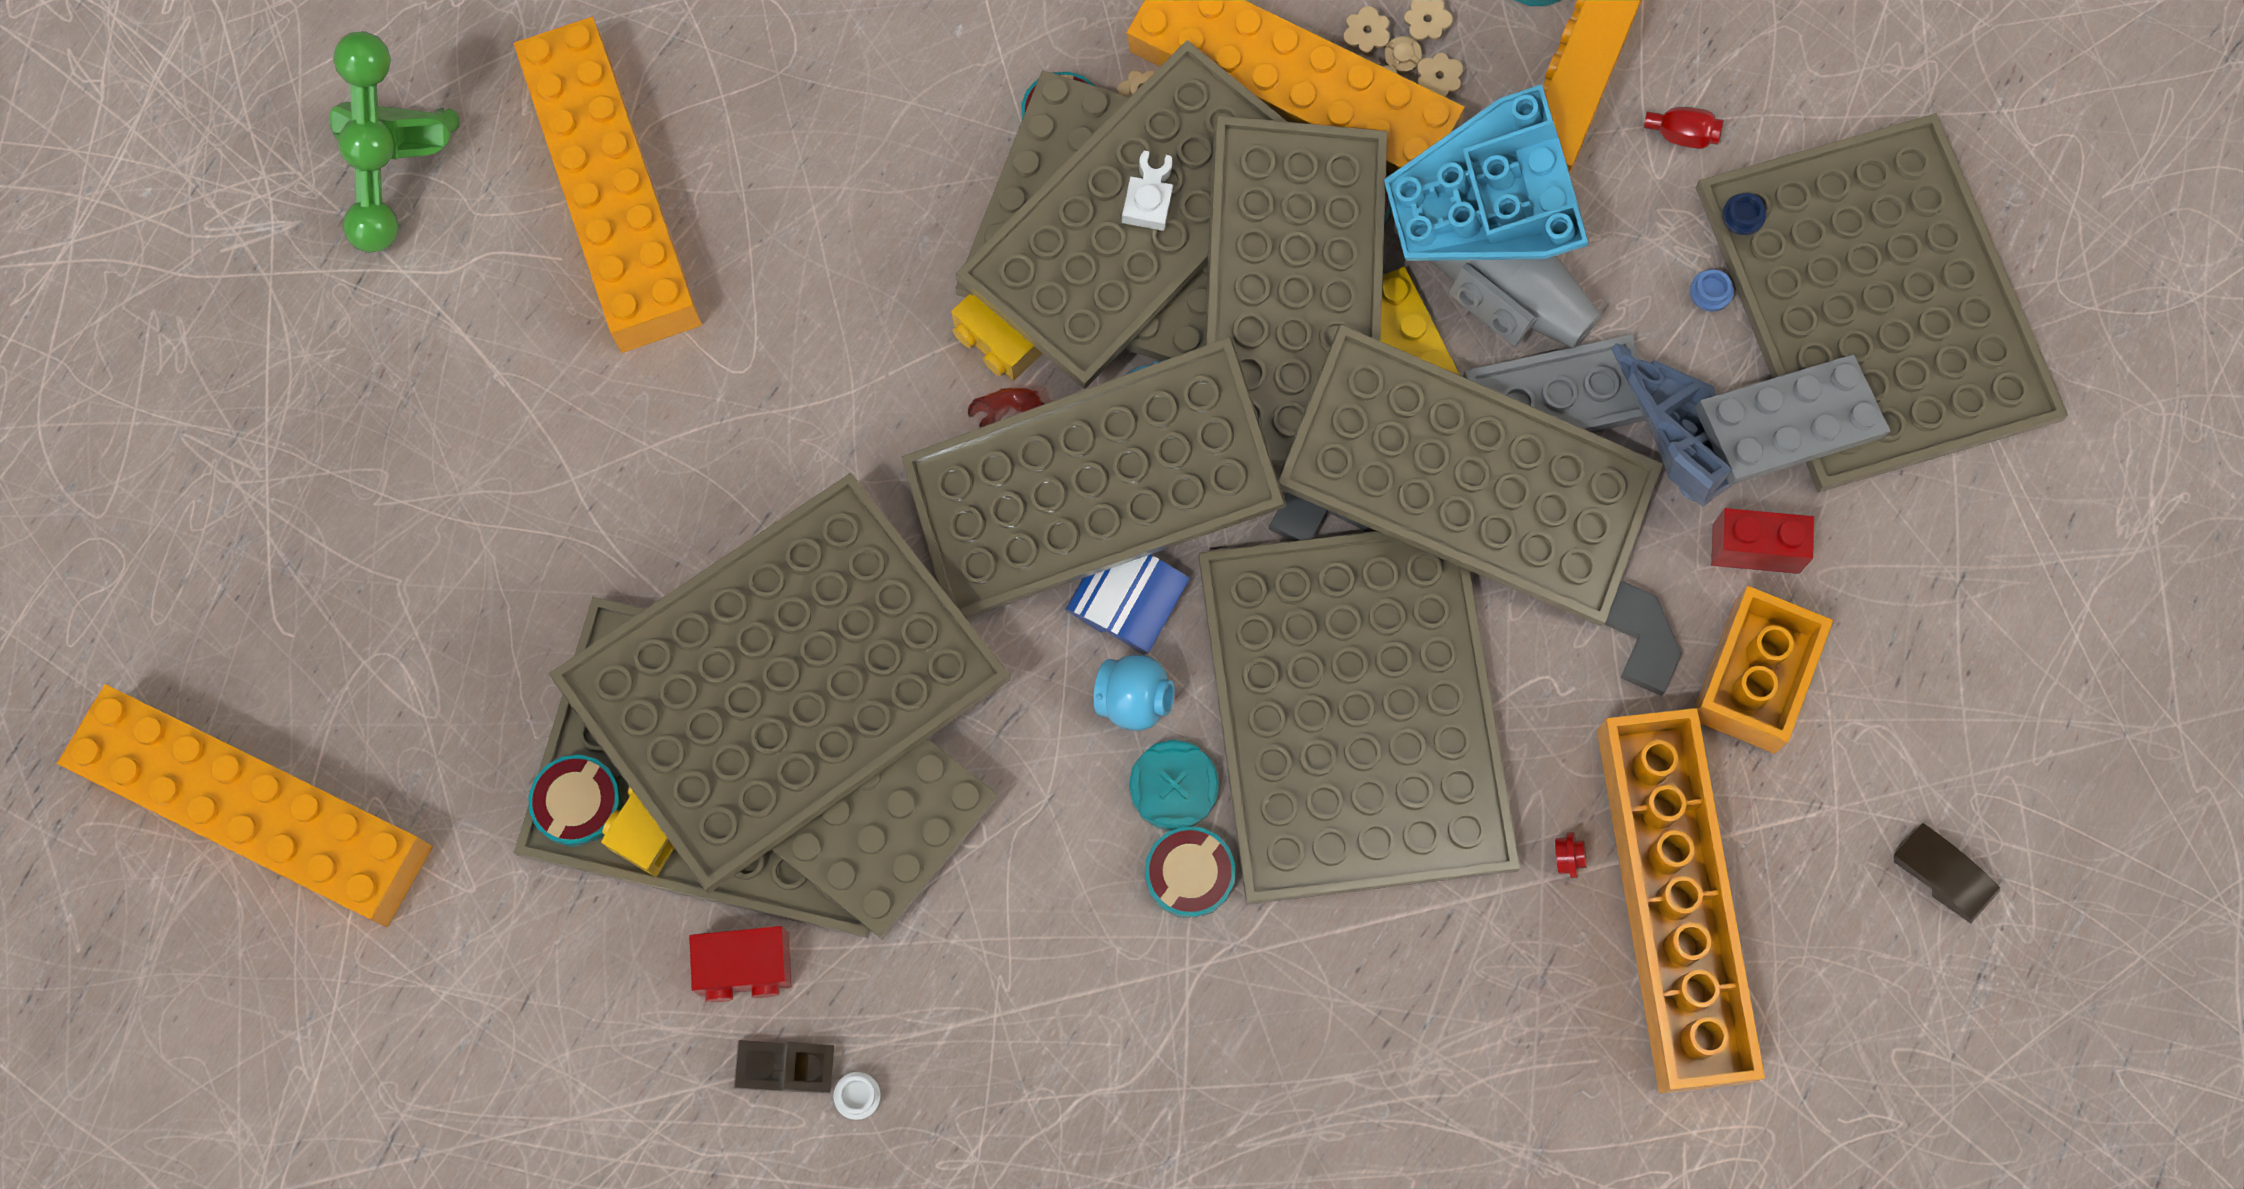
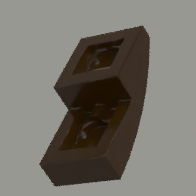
[1894,823,2000,924]
[733,1040,834,1093]

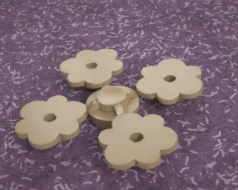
[1344,0,1463,97]

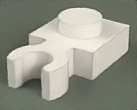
[1122,151,1173,231]

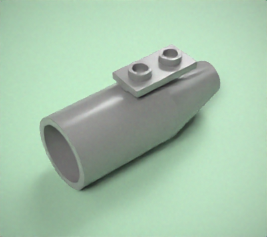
[1393,223,1601,348]

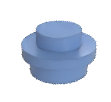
[1690,269,1734,312]

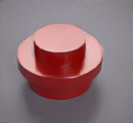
[1555,832,1587,878]

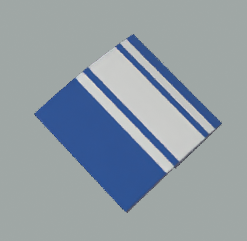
[1065,554,1190,654]

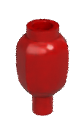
[1644,107,1724,149]

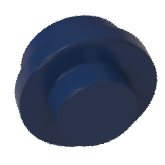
[1722,193,1766,235]

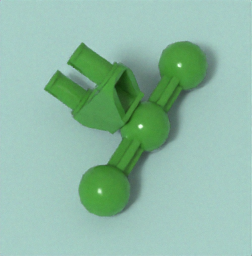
[329,31,460,253]

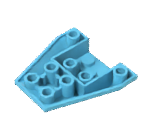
[1384,84,1589,261]

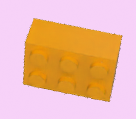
[1694,585,1833,754]

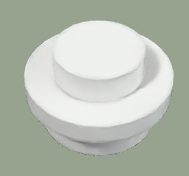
[833,1072,881,1120]

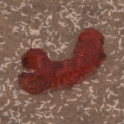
[968,388,1045,428]

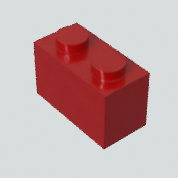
[1711,508,1814,574]
[689,926,792,1003]

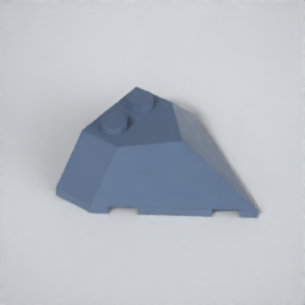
[1611,343,1733,507]

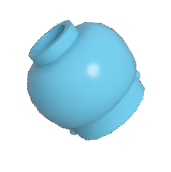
[1093,655,1175,731]

